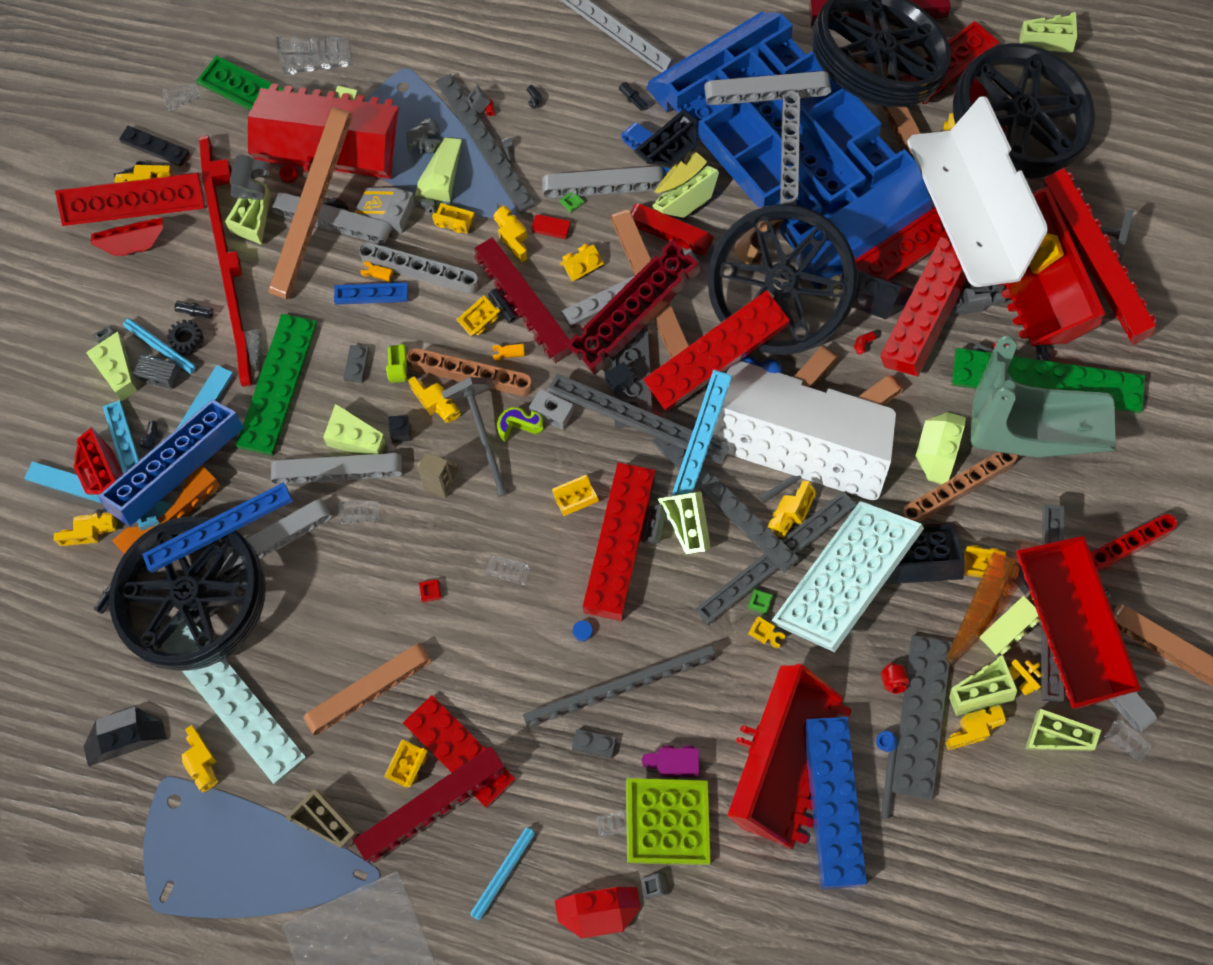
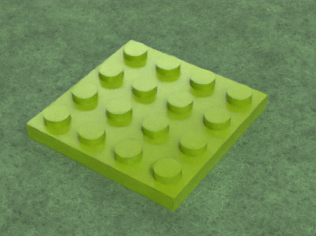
[626,778,710,865]

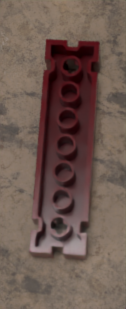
[566,240,701,375]

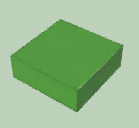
[559,191,585,213]
[748,589,773,614]

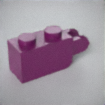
[641,745,699,777]

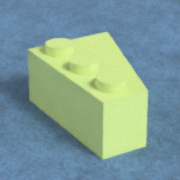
[1020,12,1077,52]
[225,179,271,245]
[86,332,137,401]
[323,404,386,455]
[658,491,711,554]
[979,596,1041,656]
[949,655,1017,716]
[1025,709,1101,751]

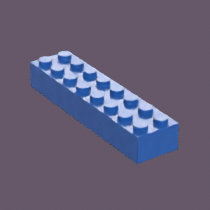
[98,399,244,526]
[803,717,867,890]

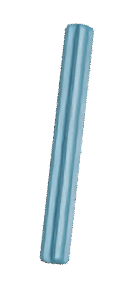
[123,318,196,374]
[470,827,535,920]

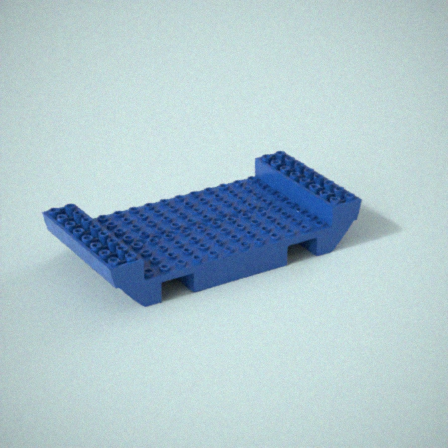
[647,11,932,289]

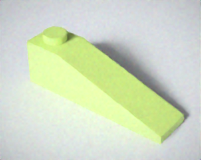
[415,138,462,202]

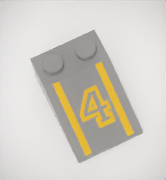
[354,188,415,233]

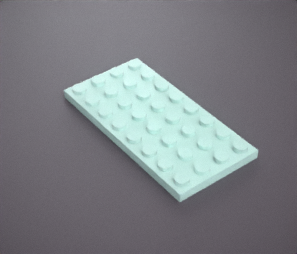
[771,501,924,652]

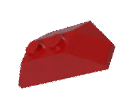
[90,217,163,256]
[74,428,123,495]
[555,886,641,939]

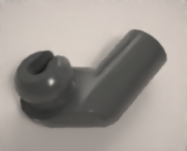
[416,197,438,217]

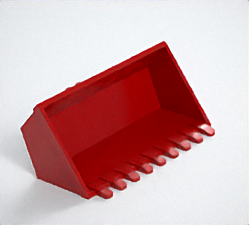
[248,84,399,179]
[998,186,1105,346]
[1016,536,1141,709]
[727,664,851,849]

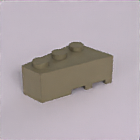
[417,452,462,498]
[285,789,361,849]

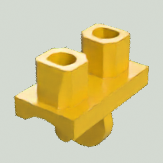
[1008,659,1041,696]

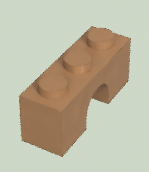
[733,207,784,265]

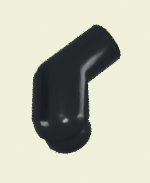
[527,85,542,109]
[323,198,348,211]
[140,421,158,448]

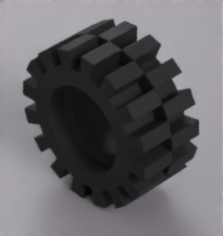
[167,319,204,356]

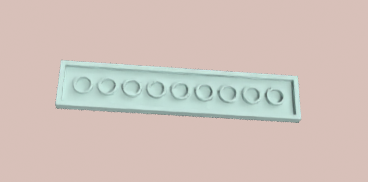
[162,620,307,785]

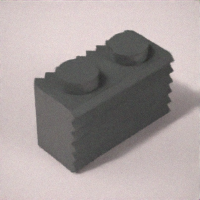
[133,354,180,390]

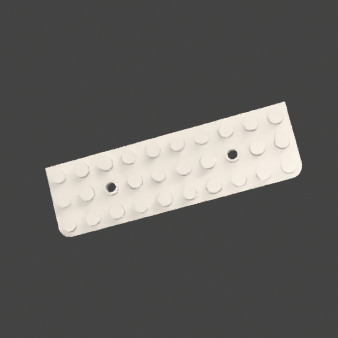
[907,96,1047,287]
[712,361,896,500]

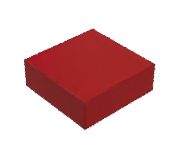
[419,579,442,603]

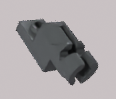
[950,284,1006,315]

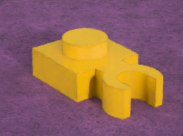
[747,616,786,648]

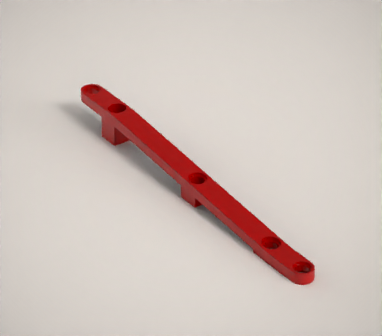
[199,135,252,387]

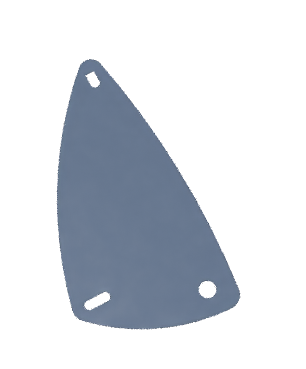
[365,68,517,219]
[143,776,380,918]

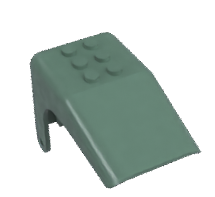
[971,336,1116,458]

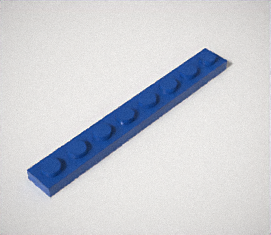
[143,482,293,573]

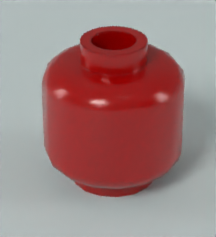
[880,663,910,694]

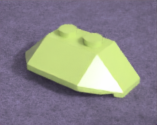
[652,166,719,218]
[915,412,966,484]

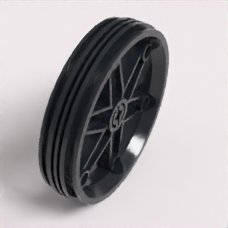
[811,0,951,107]
[953,43,1095,178]
[708,204,858,355]
[109,516,266,671]

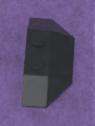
[634,109,697,169]
[840,269,914,319]
[83,707,167,766]

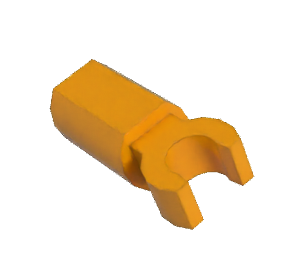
[360,261,394,282]
[492,344,525,361]

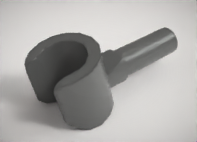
[502,137,513,163]

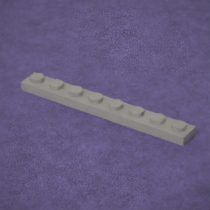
[560,0,675,73]
[562,249,699,328]

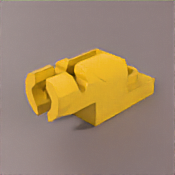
[114,165,174,183]
[494,205,527,263]
[408,376,461,423]
[767,481,817,538]
[54,512,117,546]
[946,705,1005,751]
[181,725,218,793]

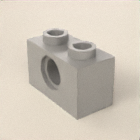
[529,389,574,430]

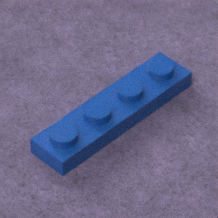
[334,282,408,305]

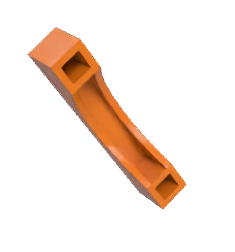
[112,465,220,554]

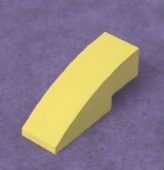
[654,152,707,194]

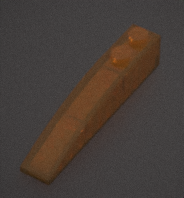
[946,552,1019,666]

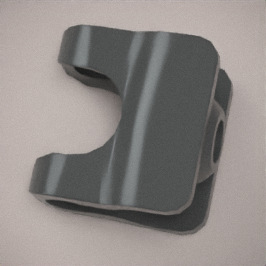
[230,155,271,200]

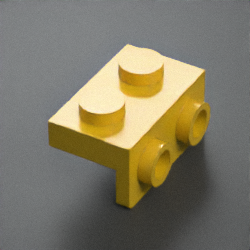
[432,203,475,234]
[1029,233,1064,274]
[559,243,604,281]
[456,295,501,336]
[552,475,599,516]
[964,545,1007,580]
[384,740,427,788]

